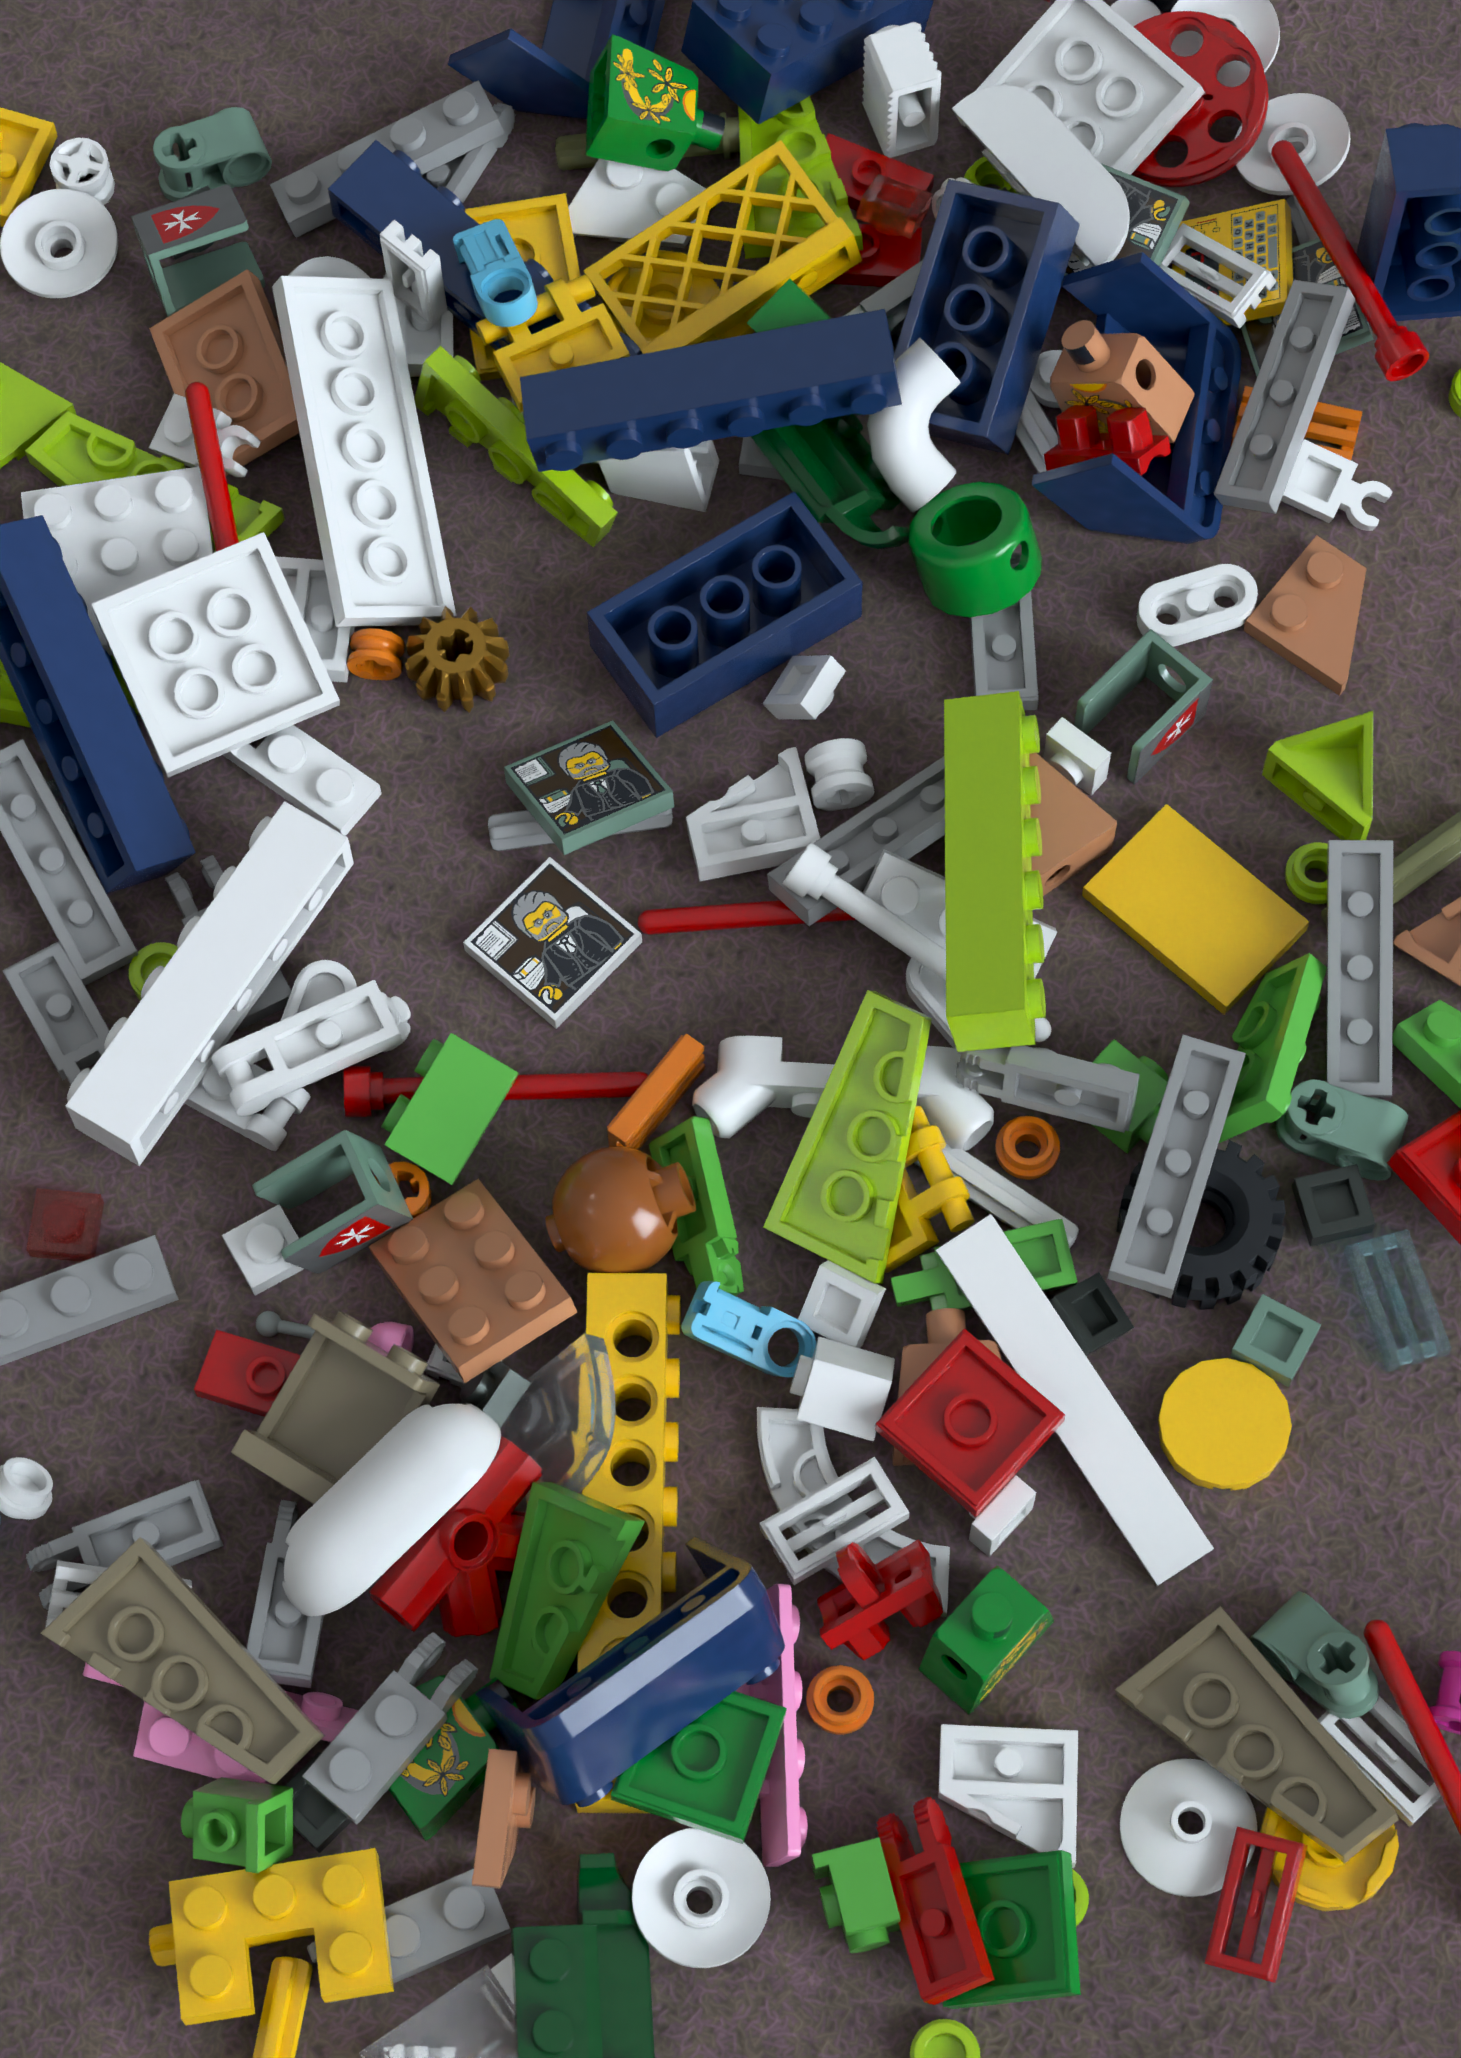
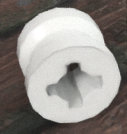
[50,138,115,205]
[805,738,874,811]

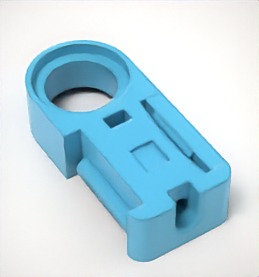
[453,219,538,327]
[681,1281,816,1377]

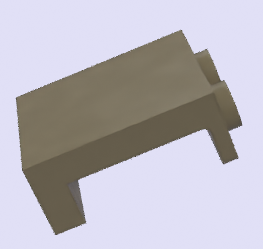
[231,1311,440,1504]

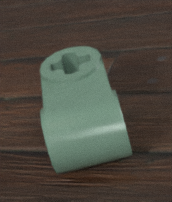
[153,107,272,202]
[1276,1079,1408,1181]
[1249,1591,1380,1719]

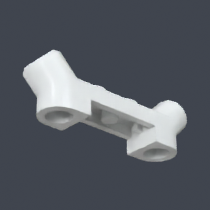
[692,1036,994,1151]

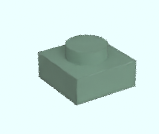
[1230,1294,1321,1387]

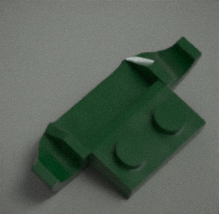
[751,414,909,549]
[511,1853,655,2058]

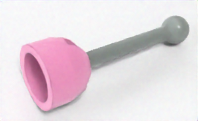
[255,1311,414,1353]

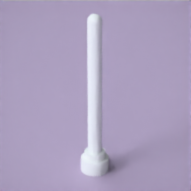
[782,842,1051,1042]

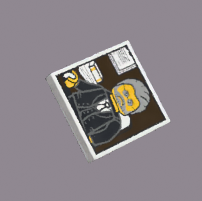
[463,857,642,1029]

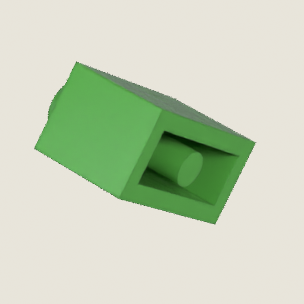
[381,1033,519,1185]

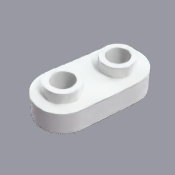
[1137,564,1258,647]

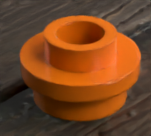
[995,1116,1060,1180]
[806,1665,874,1735]

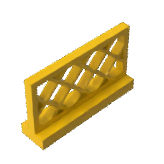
[583,140,862,354]

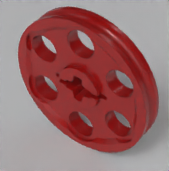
[1131,11,1269,187]

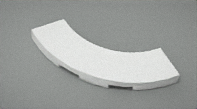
[757,1407,950,1617]

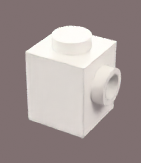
[789,1337,895,1441]

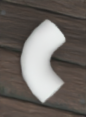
[867,338,961,512]

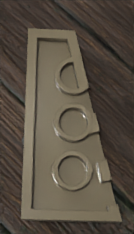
[41,1537,325,1785]
[1115,1606,1399,1863]

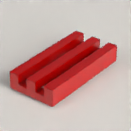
[1204,1827,1308,1983]

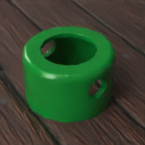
[909,481,1042,617]

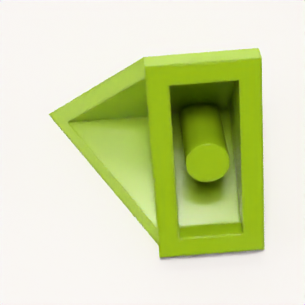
[1262,711,1373,840]

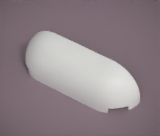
[952,85,1130,267]
[282,1403,501,1616]

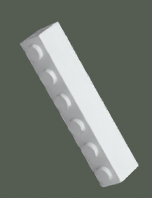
[65,801,354,1166]

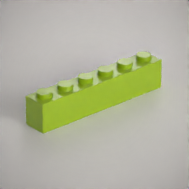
[944,691,1046,1052]

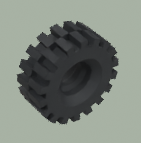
[1116,1140,1286,1310]

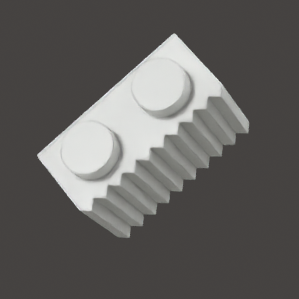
[862,22,941,158]

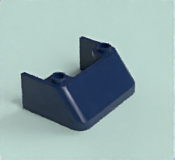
[448,0,665,119]
[1032,252,1242,544]
[475,1536,785,1807]

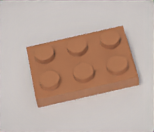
[149,269,299,476]
[368,1179,577,1383]

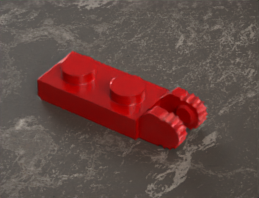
[876,1797,995,2005]

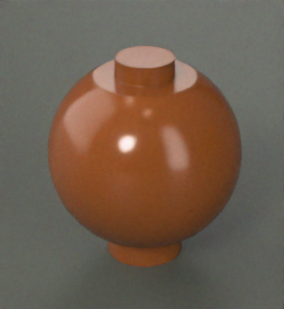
[545,1146,696,1273]

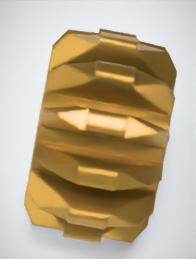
[405,606,510,713]

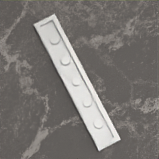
[936,1214,1214,1586]

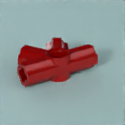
[369,1436,543,1637]

